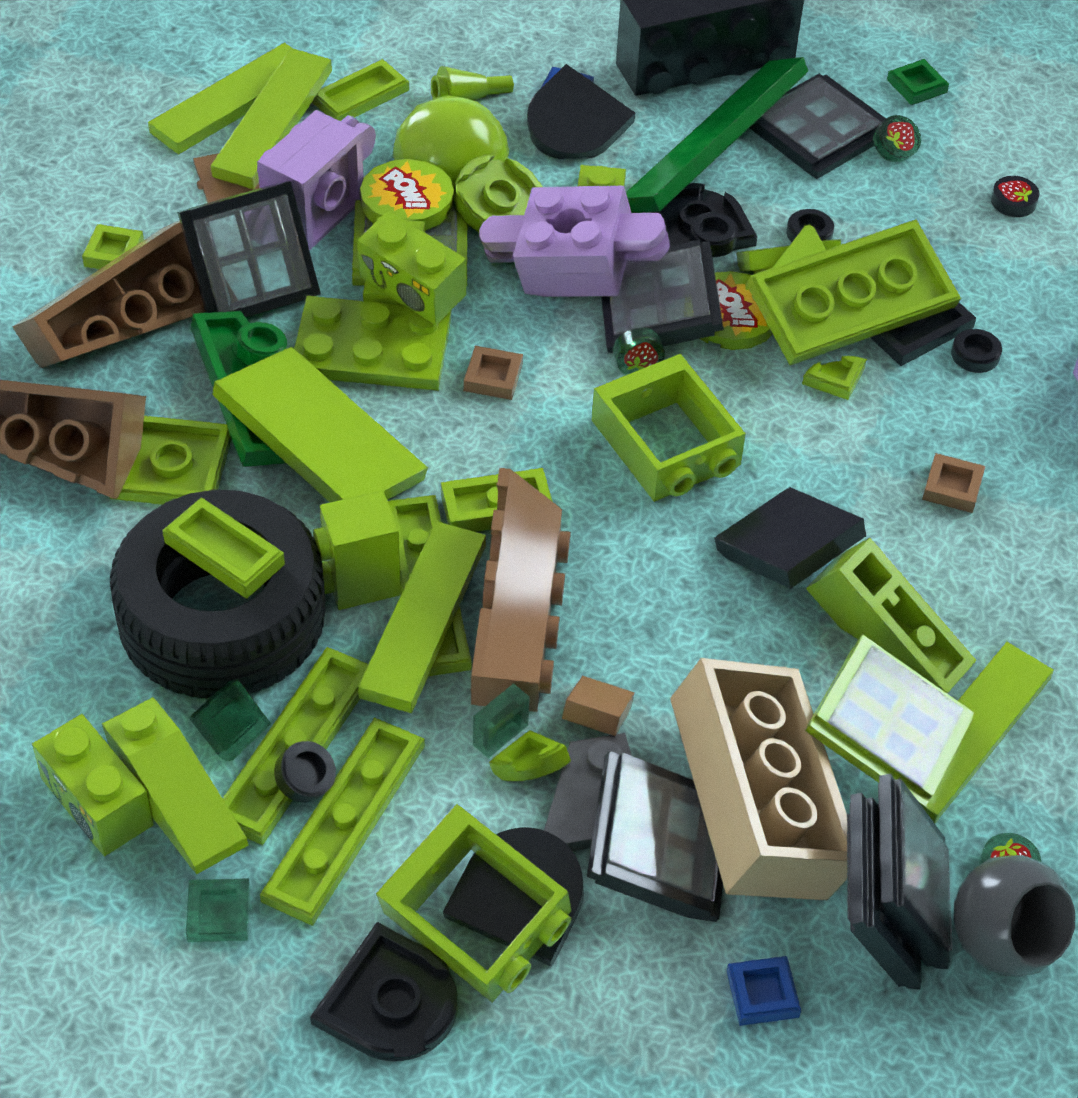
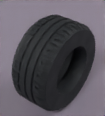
[110,490,326,699]

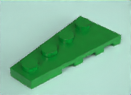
[190,311,286,467]

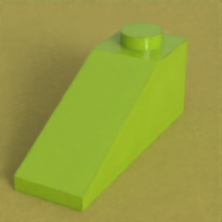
[806,538,977,693]
[102,697,249,875]

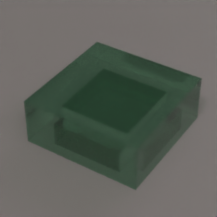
[189,680,271,761]
[472,683,530,759]
[186,878,250,942]

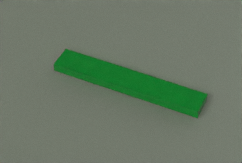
[626,57,809,213]

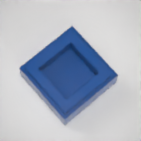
[726,956,801,1026]

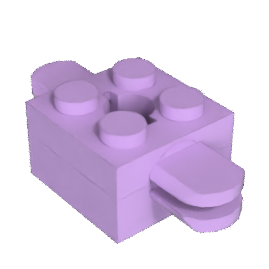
[244,110,376,251]
[479,186,670,297]

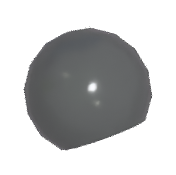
[954,855,1075,976]

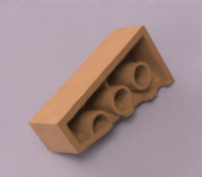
[12,220,238,368]
[0,380,146,499]
[471,468,571,712]

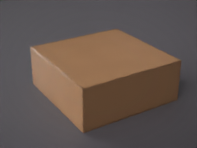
[463,346,523,400]
[922,453,985,513]
[562,675,635,736]

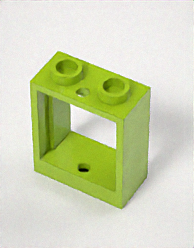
[591,354,746,502]
[376,804,571,1003]

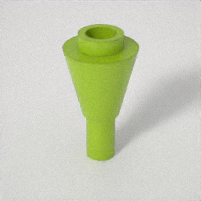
[431,66,514,101]

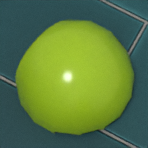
[392,95,509,188]

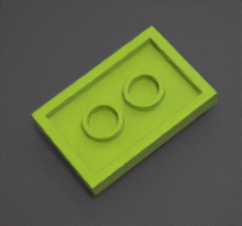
[294,296,451,391]

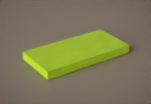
[746,219,962,366]
[212,346,428,502]

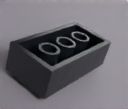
[616,0,804,96]

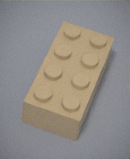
[670,658,850,900]

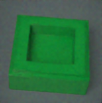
[887,59,949,105]

